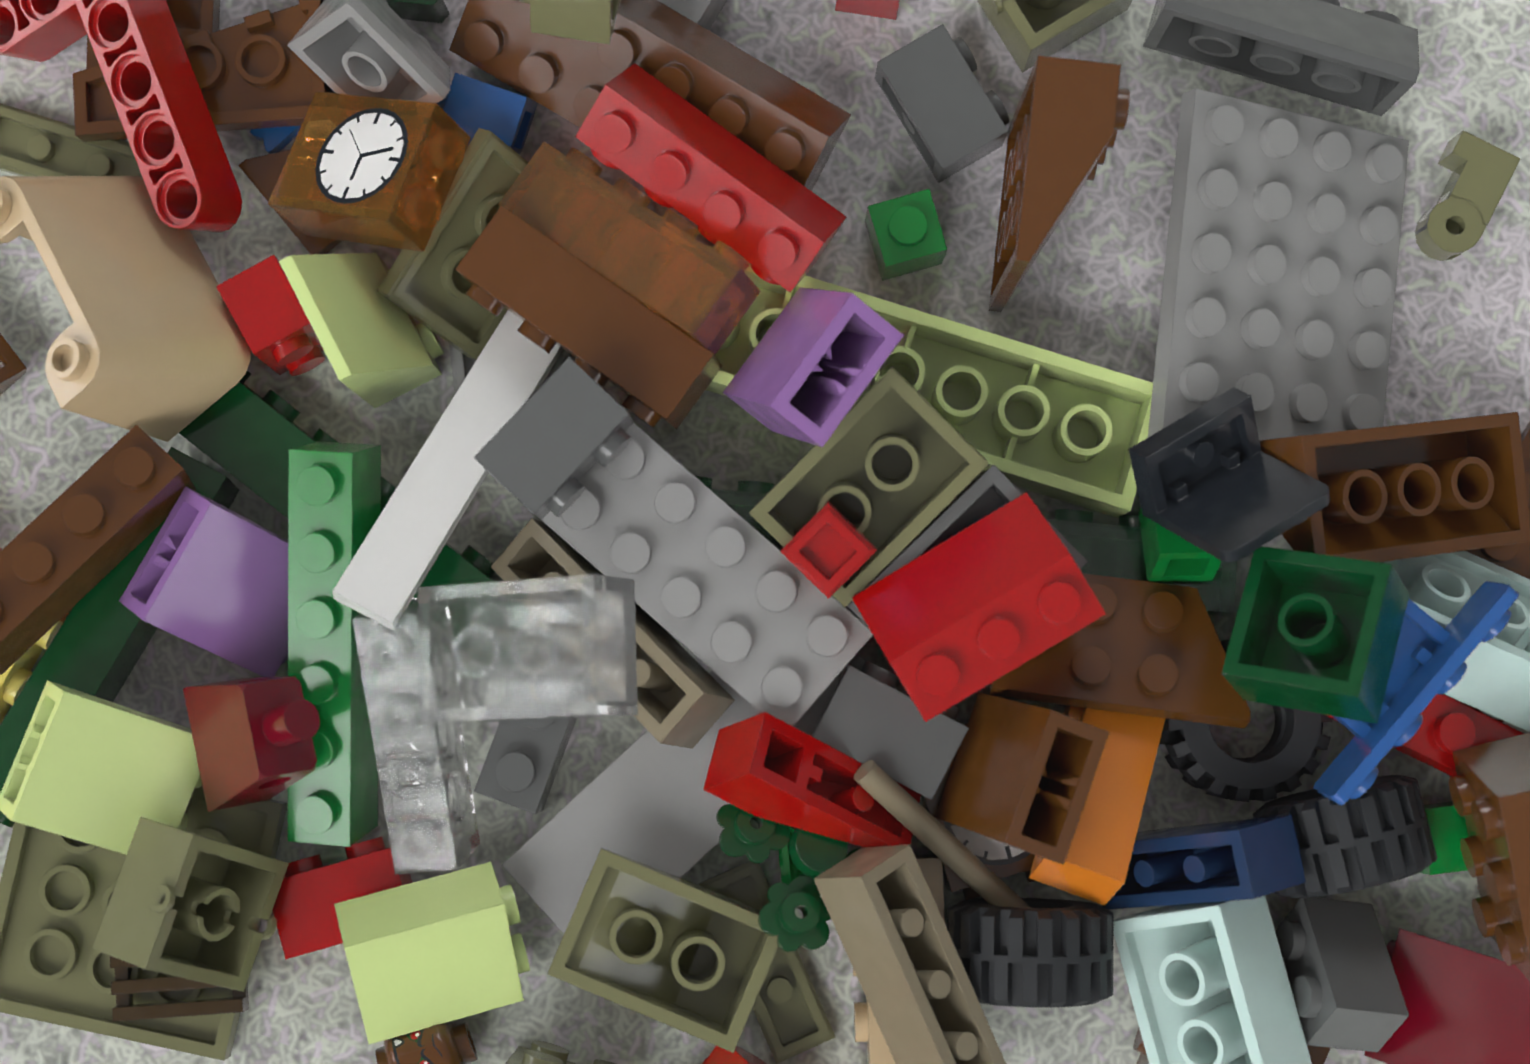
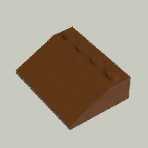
[989,55,1130,312]

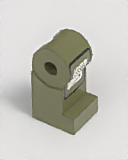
[1415,130,1520,261]

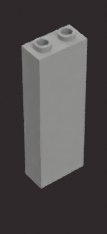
[502,653,865,933]

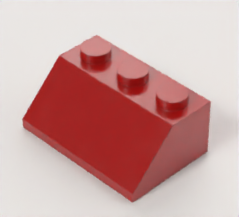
[851,492,1106,722]

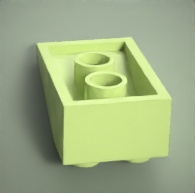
[279,253,444,408]

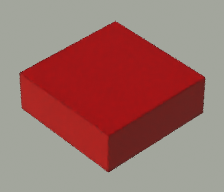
[780,501,877,599]

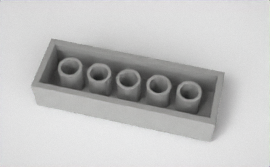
[484,423,873,726]

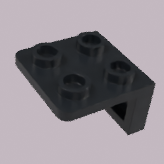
[1128,387,1331,562]

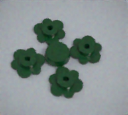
[716,804,864,952]

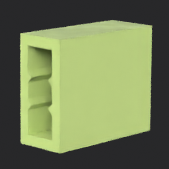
[0,680,202,855]
[334,862,530,1044]

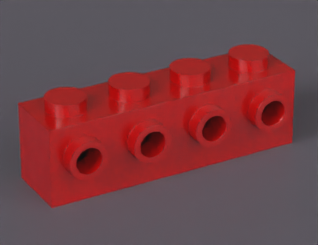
[575,63,847,293]

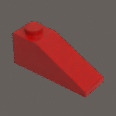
[703,712,921,847]

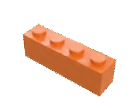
[1029,706,1165,906]

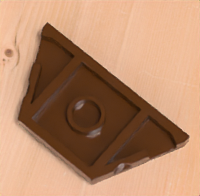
[990,573,1251,729]

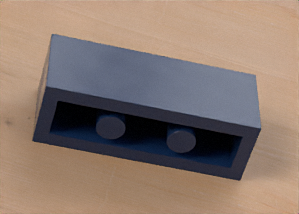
[1102,815,1306,910]

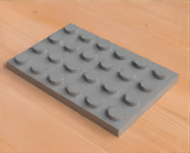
[1148,88,1409,440]

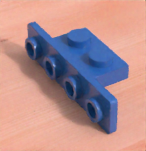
[1313,581,1519,805]

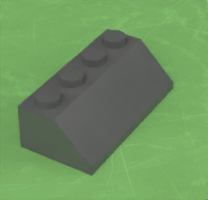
[1143,0,1420,116]

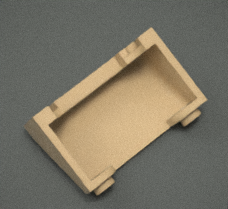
[0,176,251,442]

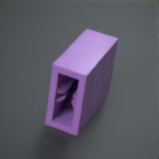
[723,287,904,447]
[119,486,288,677]

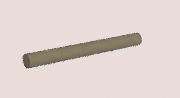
[854,760,1031,908]

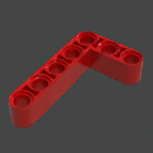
[0,0,242,233]

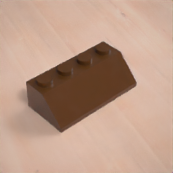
[1259,412,1530,562]

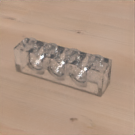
[352,595,481,874]

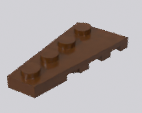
[73,0,332,142]

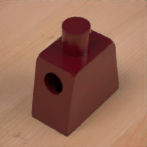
[183,676,320,812]

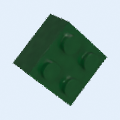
[1221,546,1410,724]

